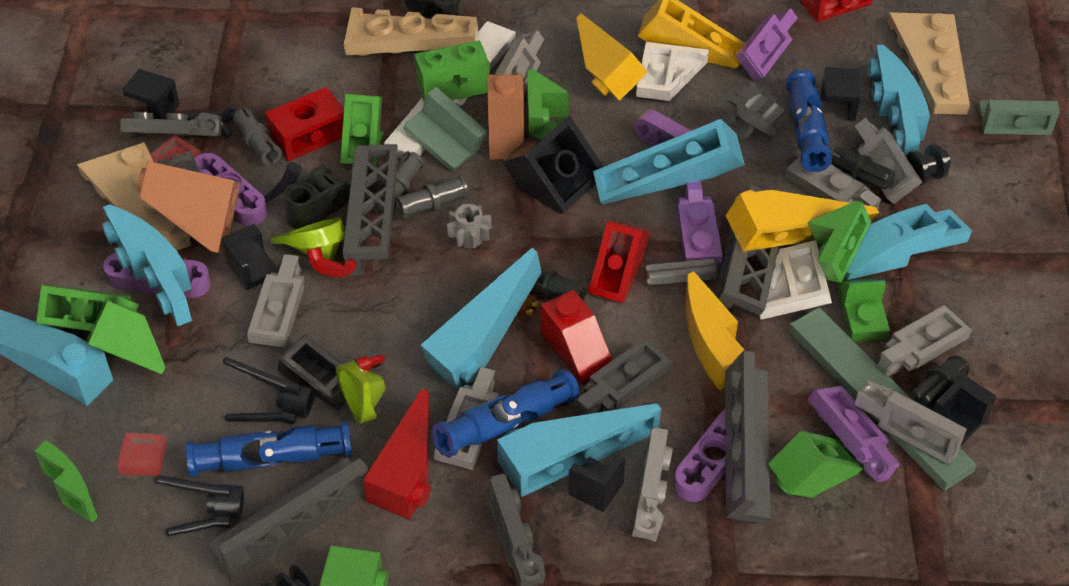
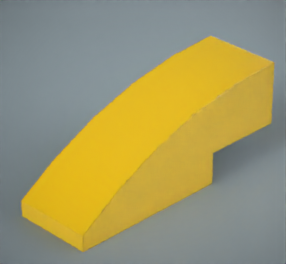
[685,271,744,390]

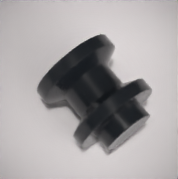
[906,144,951,186]

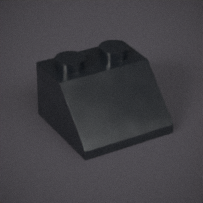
[502,115,604,214]

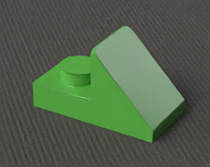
[527,70,569,138]
[340,94,384,166]
[808,201,872,283]
[835,277,890,342]

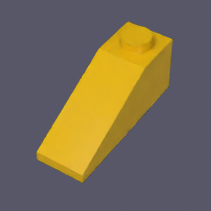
[638,0,745,69]
[576,13,648,101]

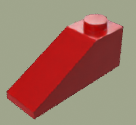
[363,389,431,520]

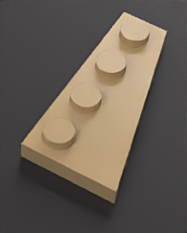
[344,7,478,56]
[888,12,970,115]
[77,142,191,251]

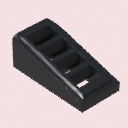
[278,334,346,411]

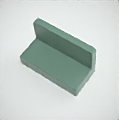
[404,87,487,171]
[978,100,1060,135]

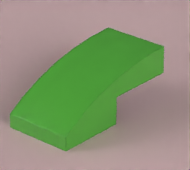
[35,440,98,523]

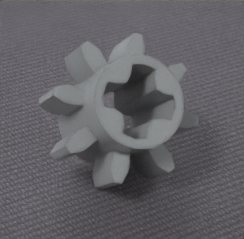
[447,204,491,248]

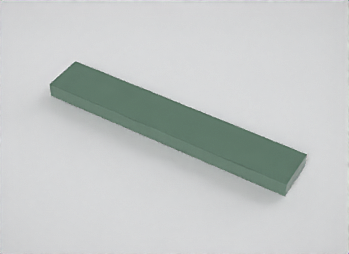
[789,307,977,491]

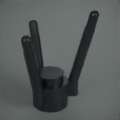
[223,357,315,425]
[154,475,244,536]

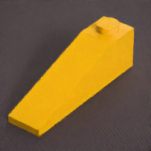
[725,190,879,252]

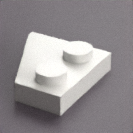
[636,42,709,101]
[760,240,832,320]

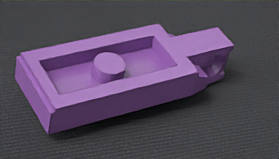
[736,8,798,82]
[677,181,723,265]
[807,386,900,483]

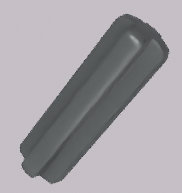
[644,258,717,286]

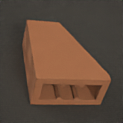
[488,74,524,160]
[137,161,241,253]

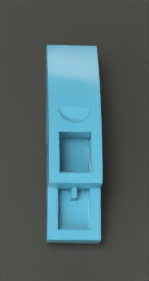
[867,45,930,156]
[102,204,192,326]
[845,204,972,280]

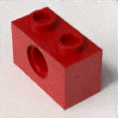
[265,87,344,162]

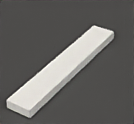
[384,21,516,159]

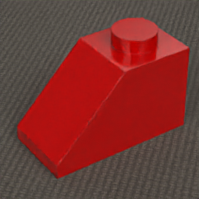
[588,220,651,303]
[541,290,612,385]

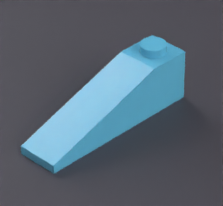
[593,119,745,204]
[421,248,542,391]
[0,310,113,406]
[497,403,661,497]

